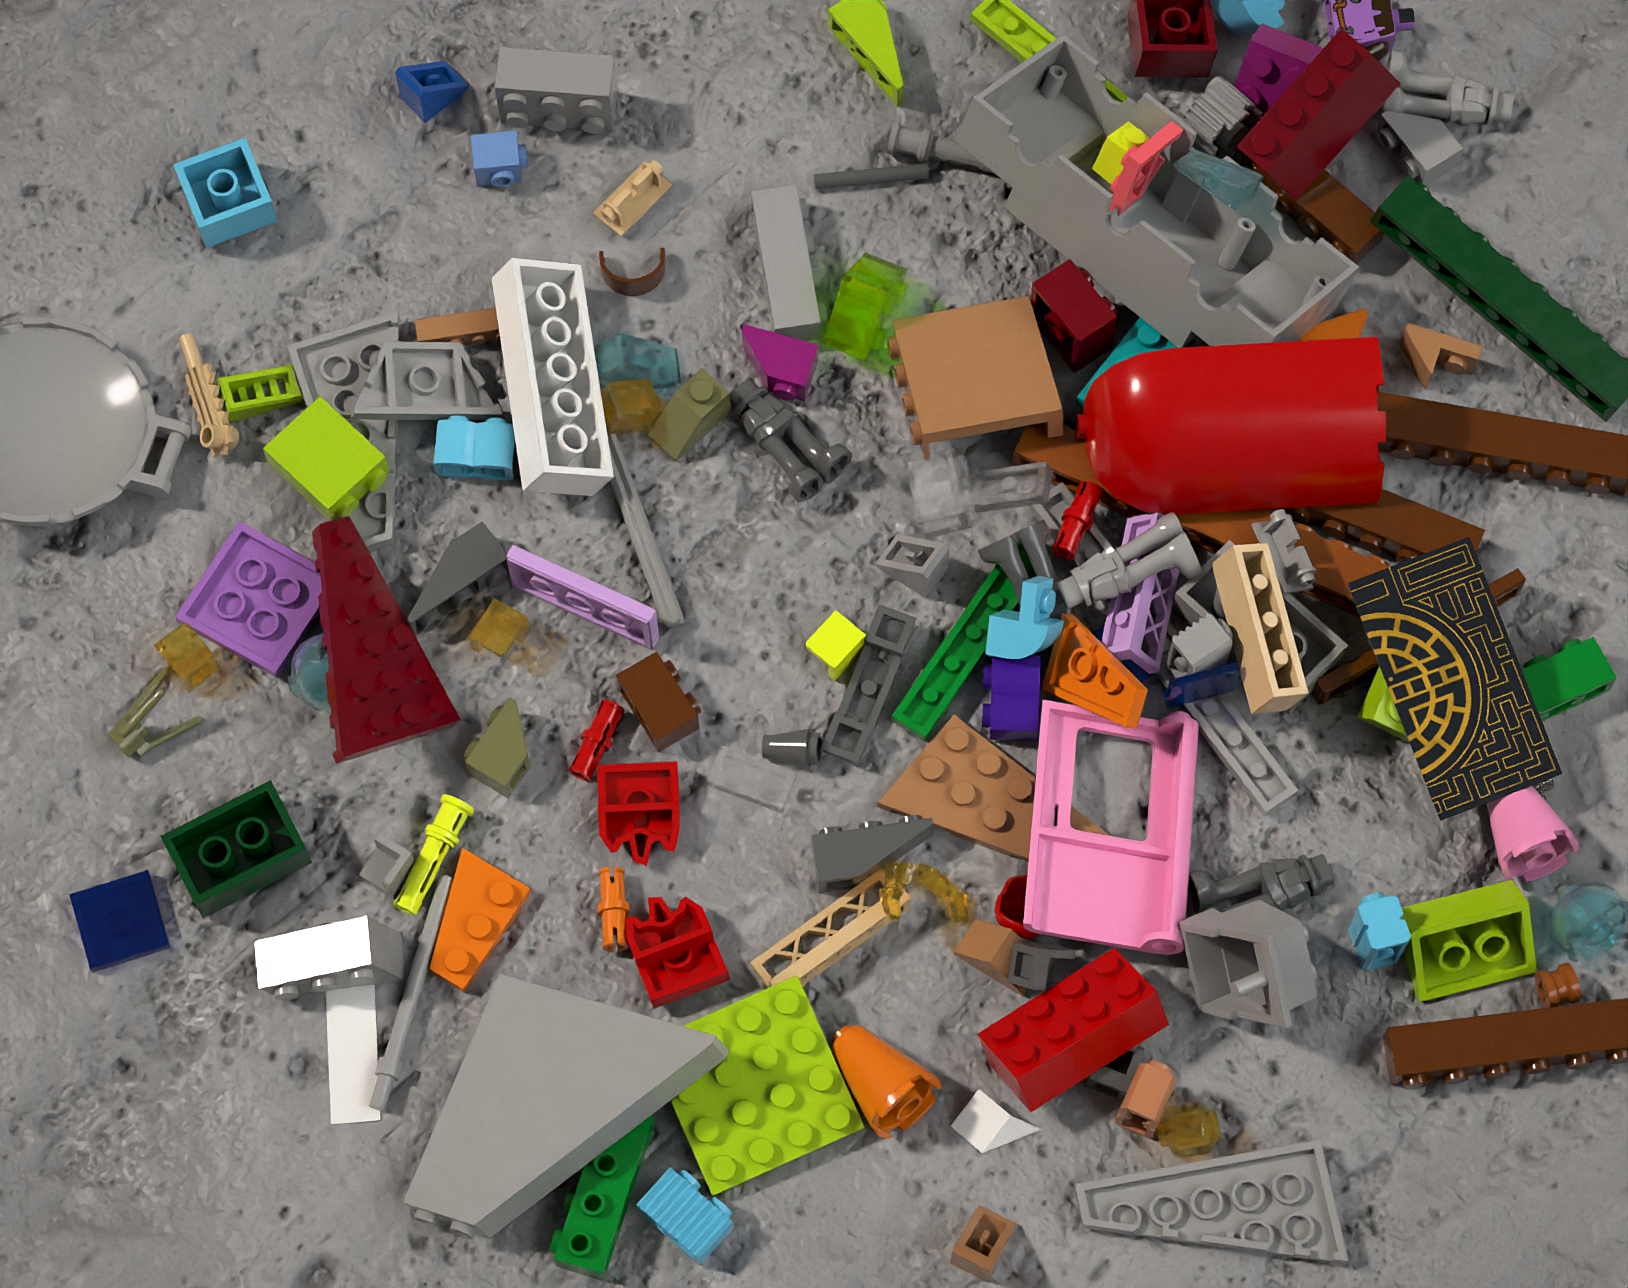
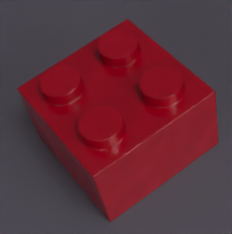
[1127,0,1218,77]
[1030,259,1117,373]

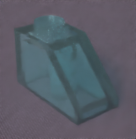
[594,332,681,393]

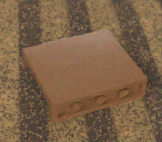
[887,296,1063,460]

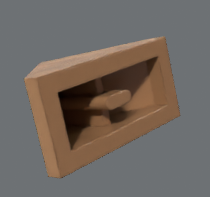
[953,919,1028,997]
[950,1205,1016,1282]

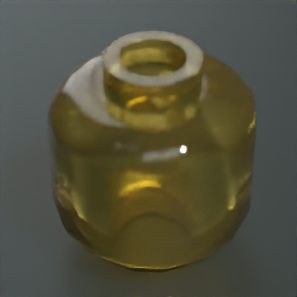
[1157,1101,1221,1159]

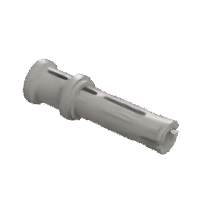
[887,121,994,173]

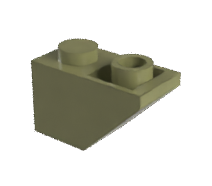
[464,698,530,799]

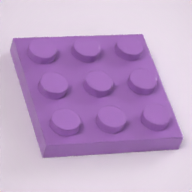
[175,521,322,678]

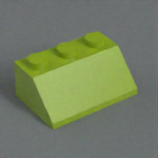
[1401,880,1537,1002]

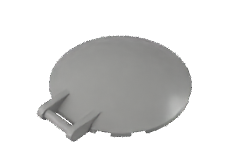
[0,317,192,526]

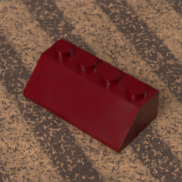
[1237,28,1401,201]

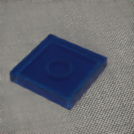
[69,870,171,973]

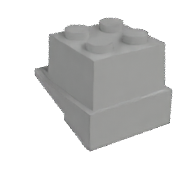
[1179,900,1317,1028]

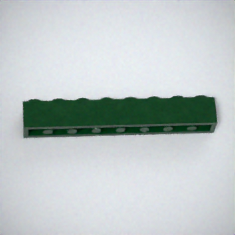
[1370,176,1628,422]

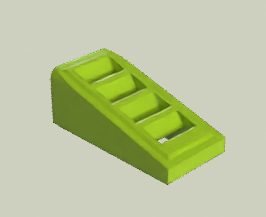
[217,364,304,423]

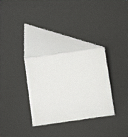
[951,1089,1042,1153]

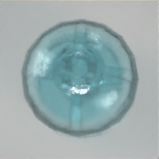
[288,633,331,713]
[1550,882,1628,963]

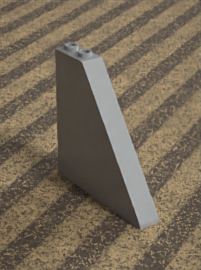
[403,974,729,1239]

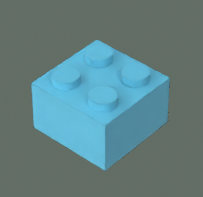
[173,138,278,248]

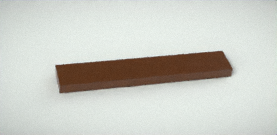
[1311,568,1526,705]

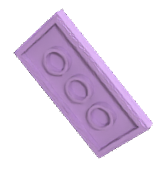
[506,545,659,649]

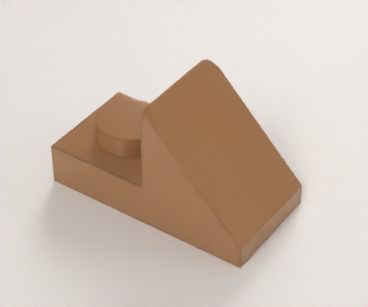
[1400,323,1482,389]

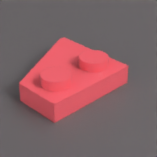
[1109,121,1183,216]

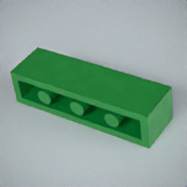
[1522,637,1617,722]

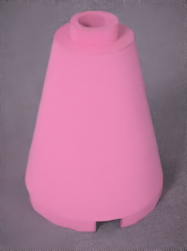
[1486,786,1579,883]

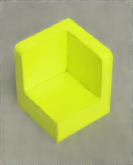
[806,610,866,681]

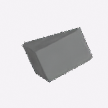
[875,534,949,599]

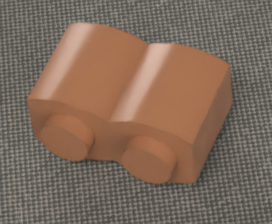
[1115,1060,1177,1138]

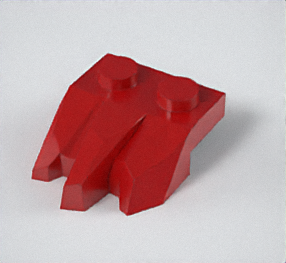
[597,761,680,866]
[625,897,730,1009]

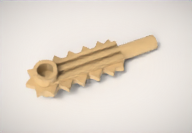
[179,333,239,458]

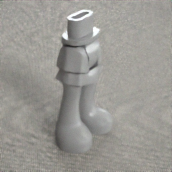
[1379,50,1514,125]
[1056,512,1202,609]

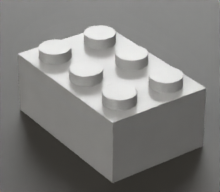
[495,47,618,134]

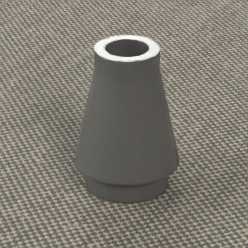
[762,728,822,769]

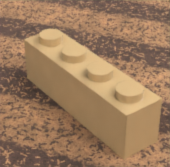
[1211,543,1309,714]

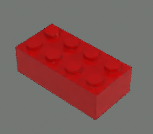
[977,947,1169,1112]

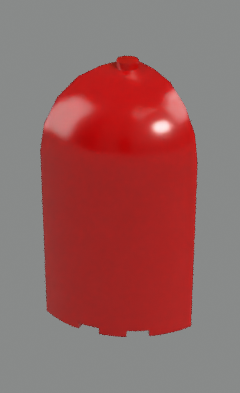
[1076,337,1386,515]

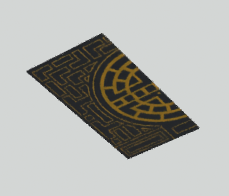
[1348,537,1562,821]

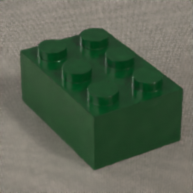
[160,780,313,919]

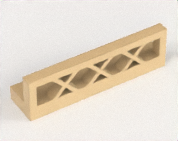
[750,869,911,988]

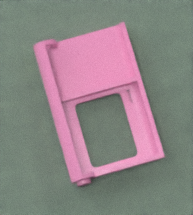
[1023,700,1199,955]

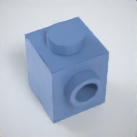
[471,131,528,187]

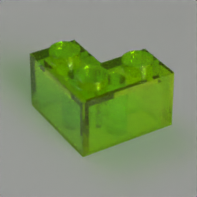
[822,253,909,361]

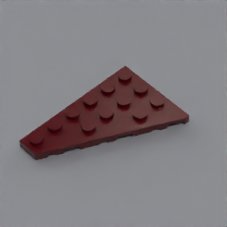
[312,516,461,764]

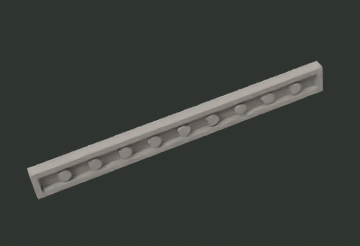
[1030,482,1299,817]

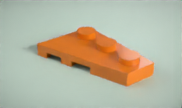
[1042,613,1148,728]
[429,848,531,993]

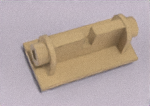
[593,160,673,237]

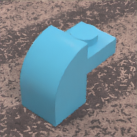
[1210,0,1286,35]
[986,576,1064,659]

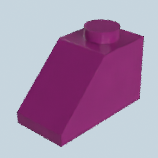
[742,324,818,401]

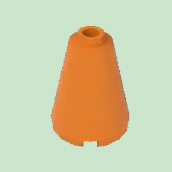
[831,1025,942,1139]

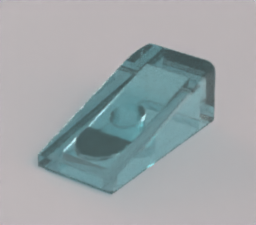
[1173,150,1264,210]

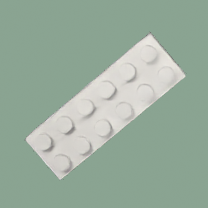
[492,258,614,496]

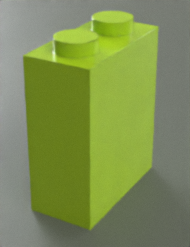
[263,396,390,521]

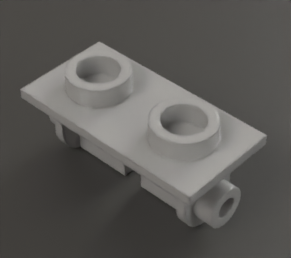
[1251,509,1316,594]

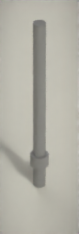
[369,875,454,1111]

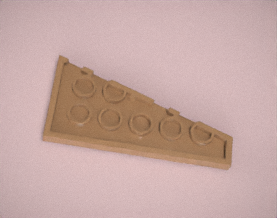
[877,715,1110,861]

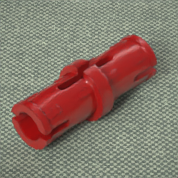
[1051,480,1104,560]
[568,699,625,782]

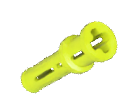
[393,794,475,916]

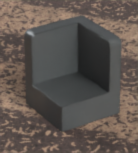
[1008,941,1076,990]
[1086,1046,1145,1101]

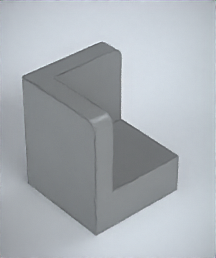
[359,833,415,899]

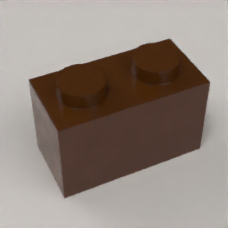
[615,651,701,753]

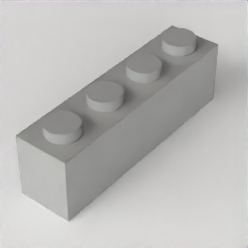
[751,184,827,341]

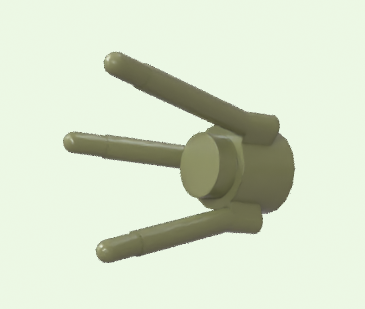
[107,667,202,758]

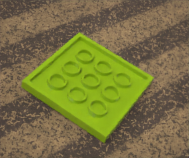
[670,975,865,1196]

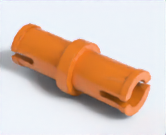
[597,866,630,952]

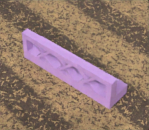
[1101,512,1187,674]

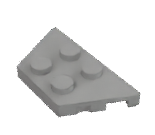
[351,341,502,420]

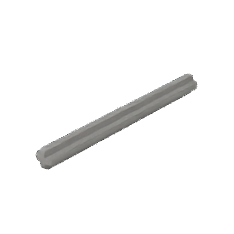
[605,416,684,628]

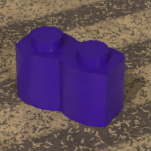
[982,656,1040,741]

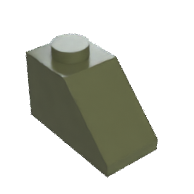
[648,368,731,462]

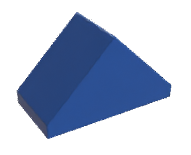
[395,61,469,123]

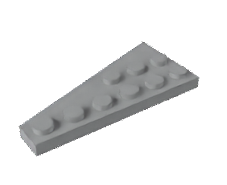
[287,311,400,552]
[1074,1139,1349,1265]

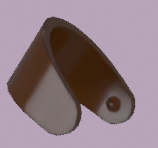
[599,248,666,296]

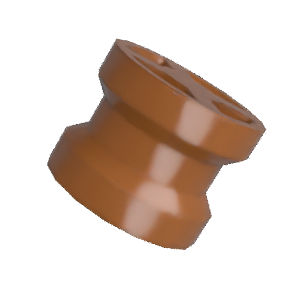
[1534,962,1581,1008]

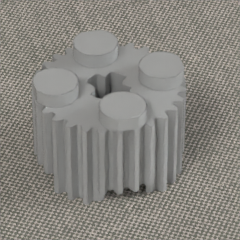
[1178,76,1263,165]

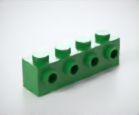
[549,1114,655,1281]

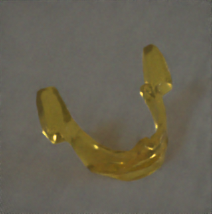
[879,862,969,924]

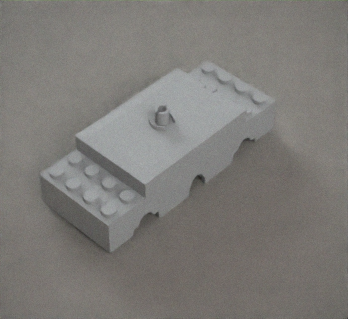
[954,34,1359,348]

